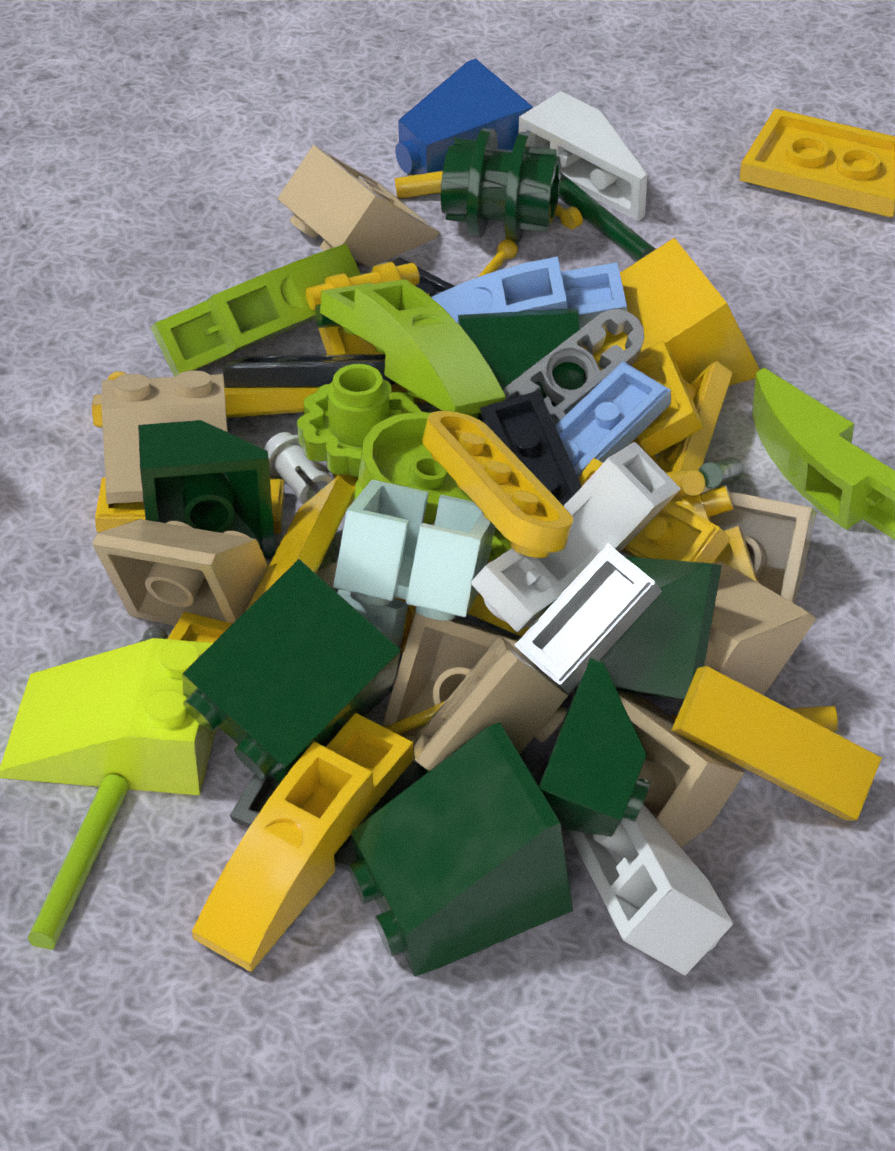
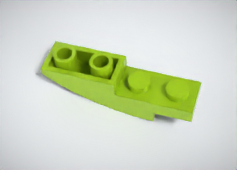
[150,243,361,377]
[320,279,506,418]
[752,368,895,540]

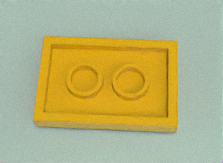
[739,108,895,218]

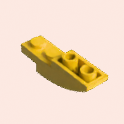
[192,713,414,972]

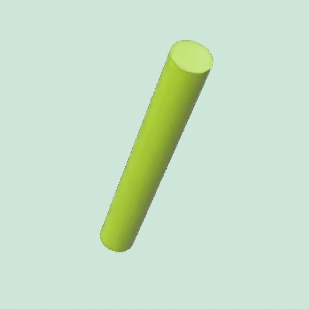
[28,774,129,950]

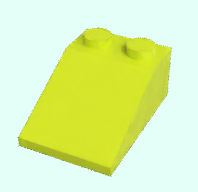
[0,638,217,795]

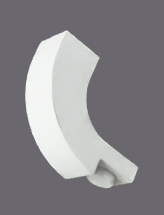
[470,442,681,632]

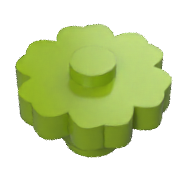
[297,364,421,477]

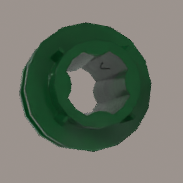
[441,127,561,242]

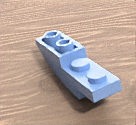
[431,256,627,329]

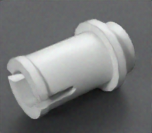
[264,432,333,504]

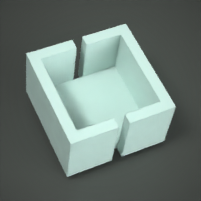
[333,480,495,620]

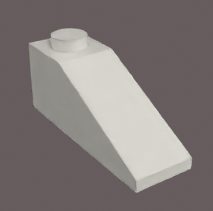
[519,91,648,221]
[568,804,733,975]

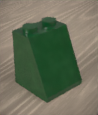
[182,559,401,783]
[348,722,573,977]

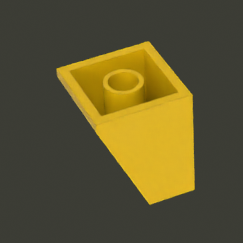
[582,237,760,386]

